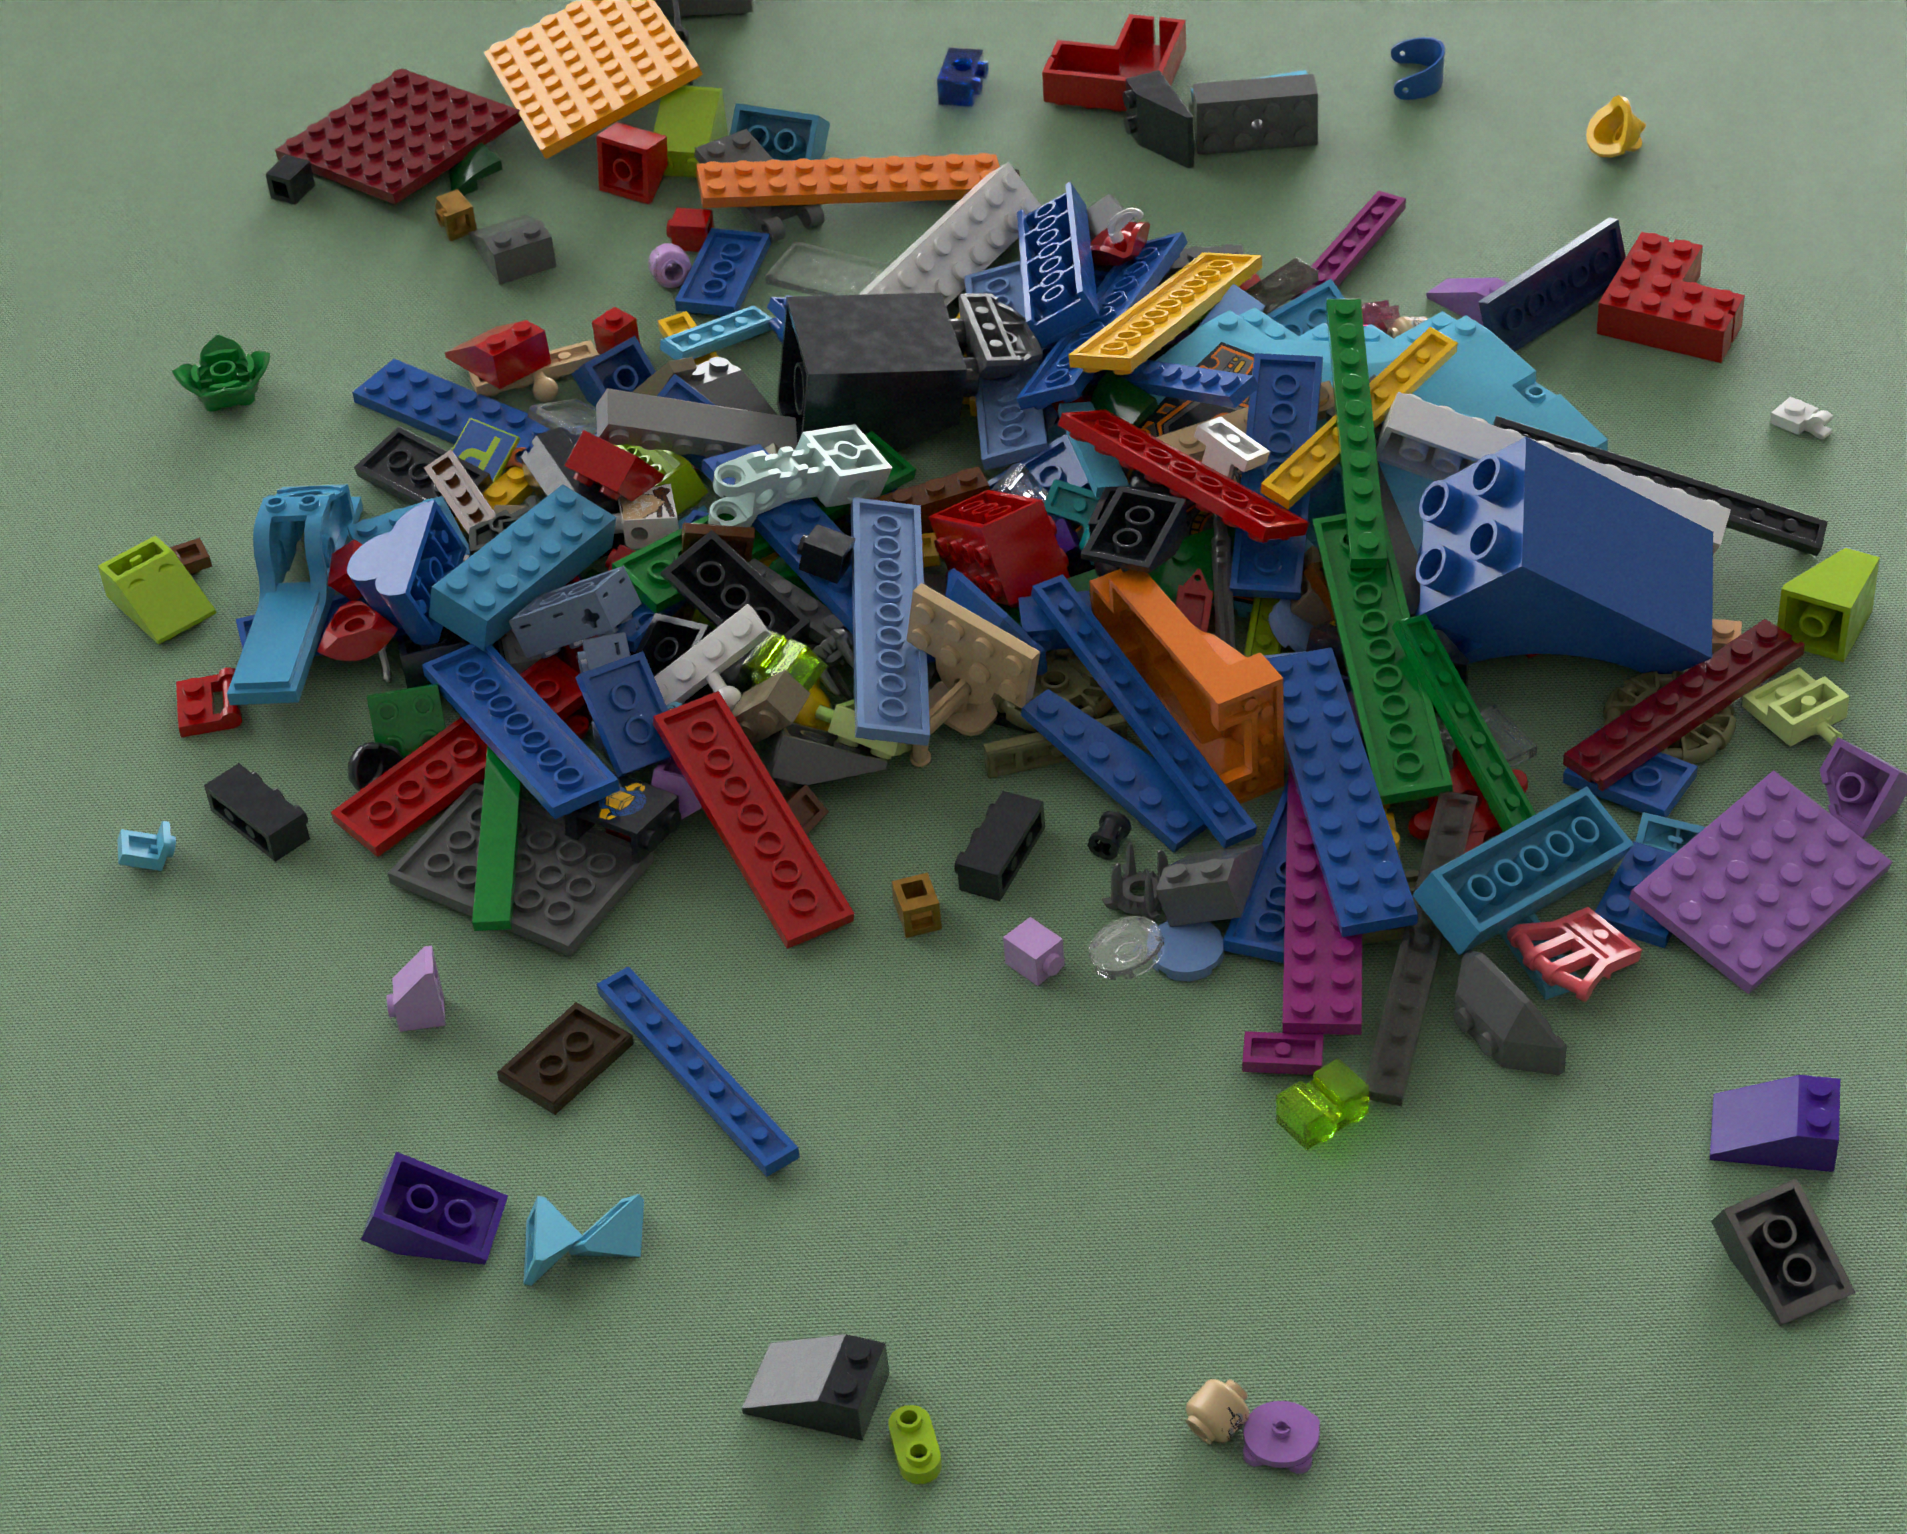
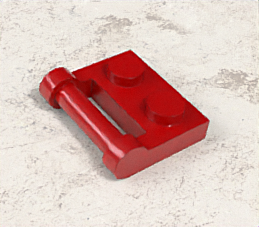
[176,667,242,738]

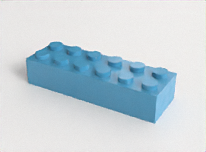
[429,484,617,651]
[1412,787,1634,956]

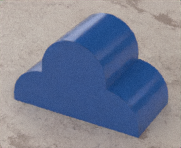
[347,500,466,645]

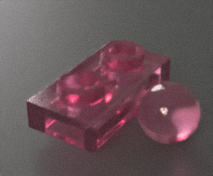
[1362,300,1400,327]

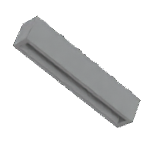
[596,388,797,458]

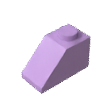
[387,946,445,1032]

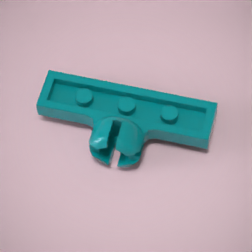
[1044,478,1100,551]

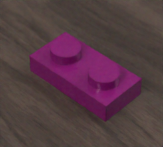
[1242,1031,1324,1075]

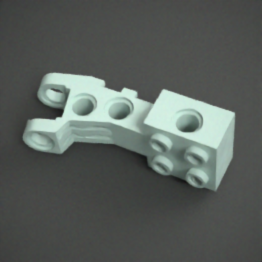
[708,424,892,527]

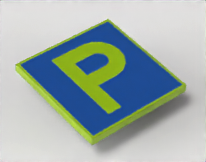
[452,418,521,486]

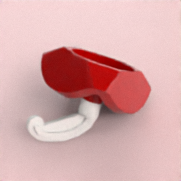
[1091,208,1151,266]
[317,600,398,683]

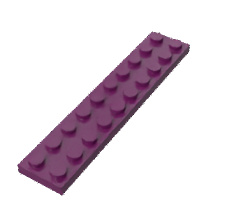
[1282,764,1362,1035]

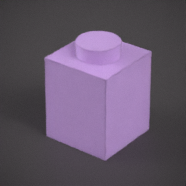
[1003,917,1064,986]

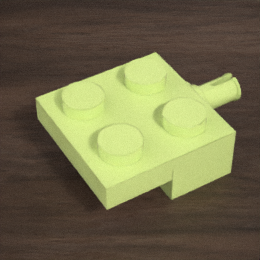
[1742,667,1849,747]
[815,699,913,759]

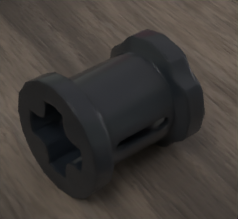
[1087,811,1132,860]

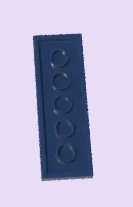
[1478,217,1626,352]

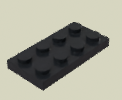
[354,426,493,518]

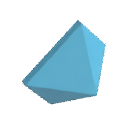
[1635,812,1706,853]
[568,1194,644,1257]
[524,1196,584,1286]

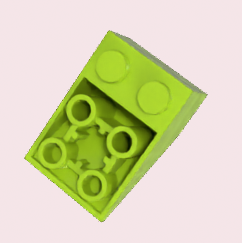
[98,535,217,645]

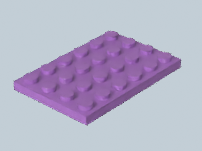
[1629,770,1892,994]

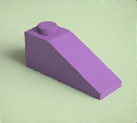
[1426,278,1507,325]

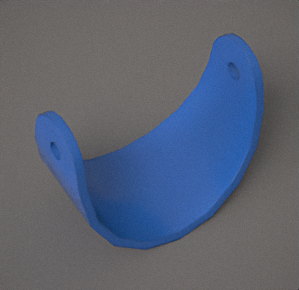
[1390,37,1445,100]

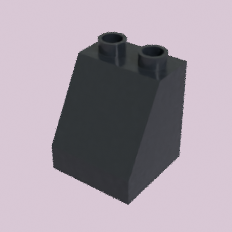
[777,292,979,452]

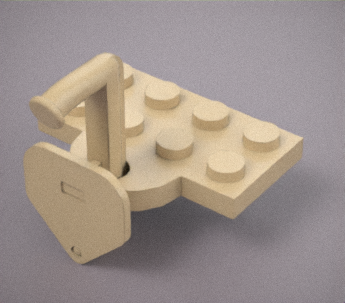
[906,583,1040,767]

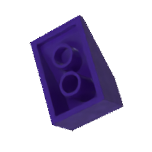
[1709,1075,1841,1172]
[360,1152,508,1265]

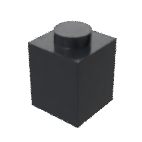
[265,155,315,205]
[797,524,855,584]

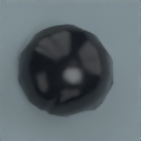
[348,742,404,791]

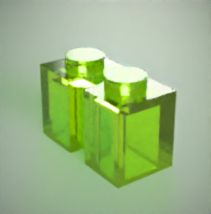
[743,630,828,692]
[1276,1058,1369,1150]

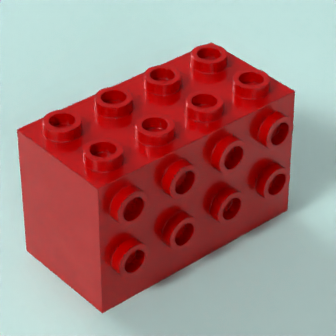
[929,490,1070,608]

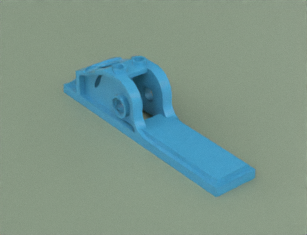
[227,484,363,705]

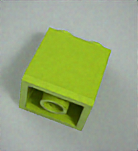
[653,85,728,178]
[1777,548,1880,663]

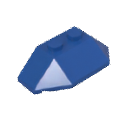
[945,568,1048,675]

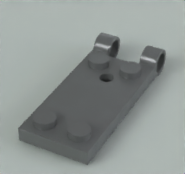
[694,129,825,244]

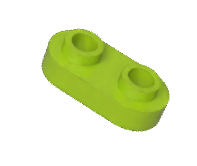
[888,1405,942,1484]

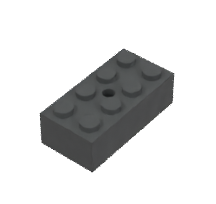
[1193,74,1318,155]

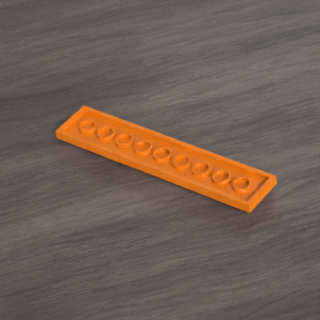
[696,153,1000,208]

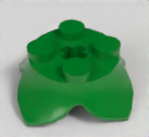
[172,333,270,412]

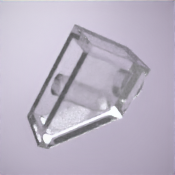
[991,463,1048,503]

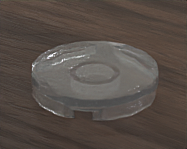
[1089,916,1165,980]

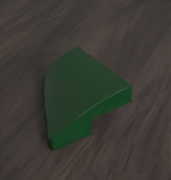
[449,143,503,196]
[1090,370,1159,427]

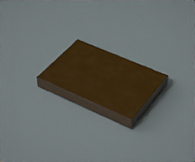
[497,1002,634,1115]

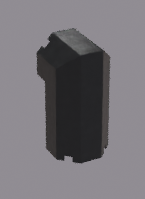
[521,427,624,559]

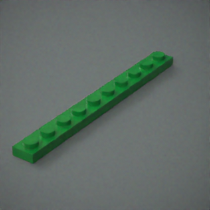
[1326,298,1387,568]

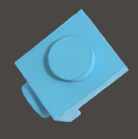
[117,821,176,871]

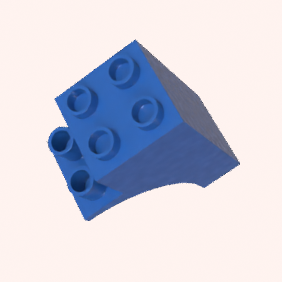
[1415,437,1713,674]

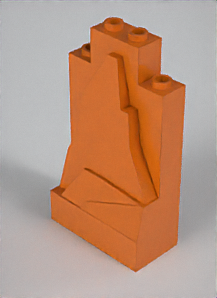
[1089,569,1284,804]

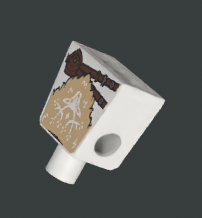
[612,484,679,549]

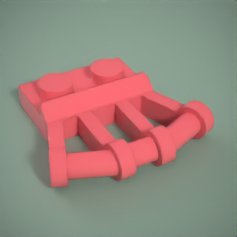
[1507,907,1642,1002]

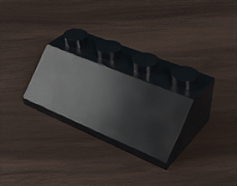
[661,530,811,667]

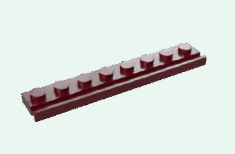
[1563,619,1805,791]

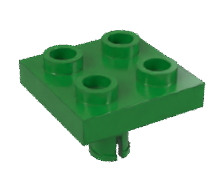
[367,684,446,758]

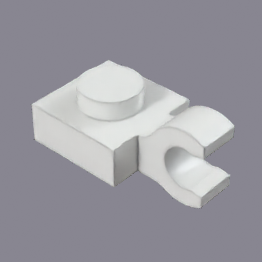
[1770,397,1833,439]

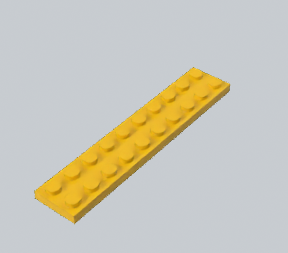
[1069,252,1263,375]

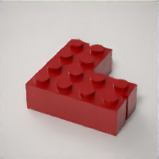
[1042,14,1187,112]
[1597,232,1745,363]

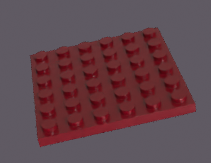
[275,69,522,205]

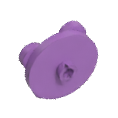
[1243,1401,1320,1474]

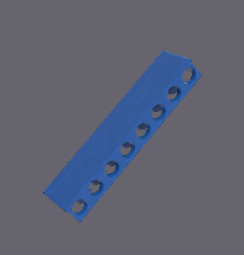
[1017,181,1099,348]

